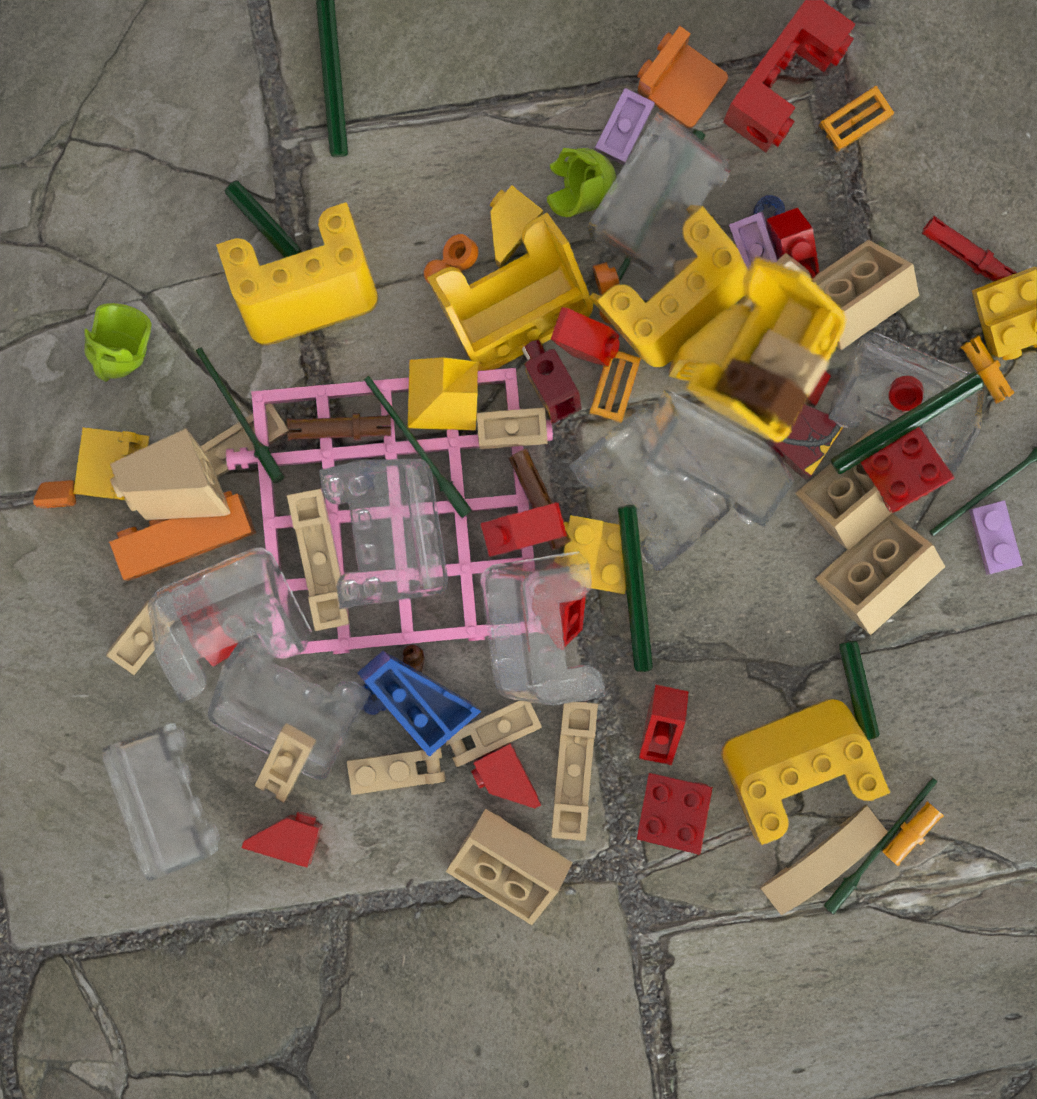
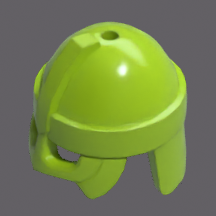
[547,148,616,217]
[84,303,152,382]

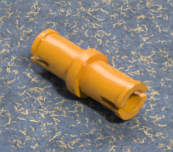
[960,335,1015,404]
[882,801,944,866]

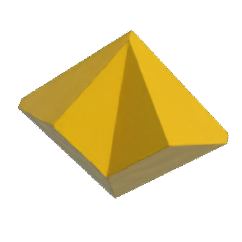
[408,357,478,431]

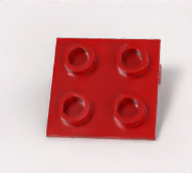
[860,427,954,513]
[637,773,713,855]

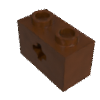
[715,357,809,429]

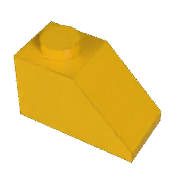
[490,185,543,268]

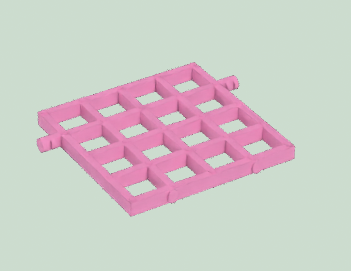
[226,368,553,657]

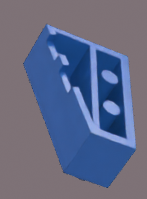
[357,651,481,757]

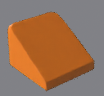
[33,480,76,508]

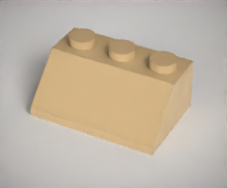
[810,240,919,350]
[795,428,892,550]
[815,513,945,635]
[446,808,573,925]

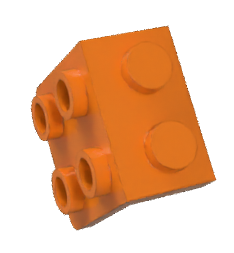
[637,26,728,128]

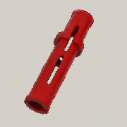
[921,215,1017,282]

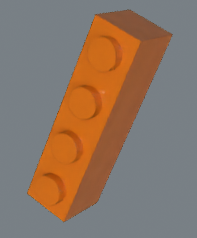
[109,491,256,581]

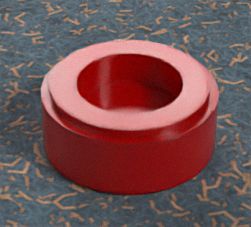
[888,376,924,411]

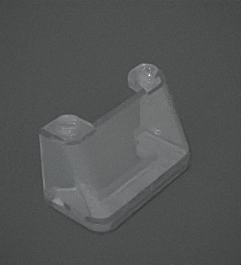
[587,111,732,279]

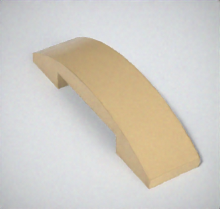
[287,488,350,631]
[551,701,598,841]
[760,805,888,915]

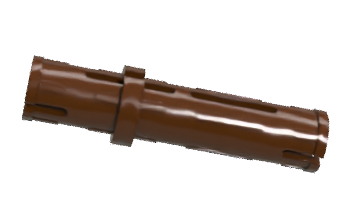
[287,413,392,441]
[508,449,572,551]

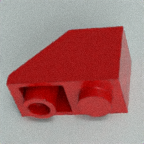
[766,207,820,279]

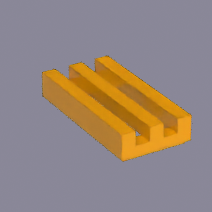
[819,86,894,152]
[589,351,641,423]

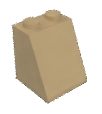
[110,429,231,520]

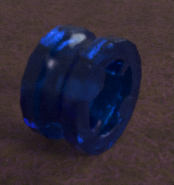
[753,195,785,223]

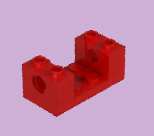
[723,0,856,153]

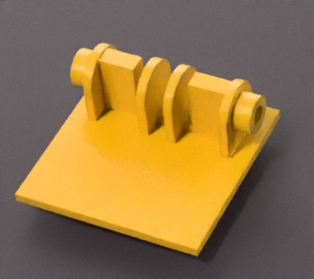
[73,427,150,501]

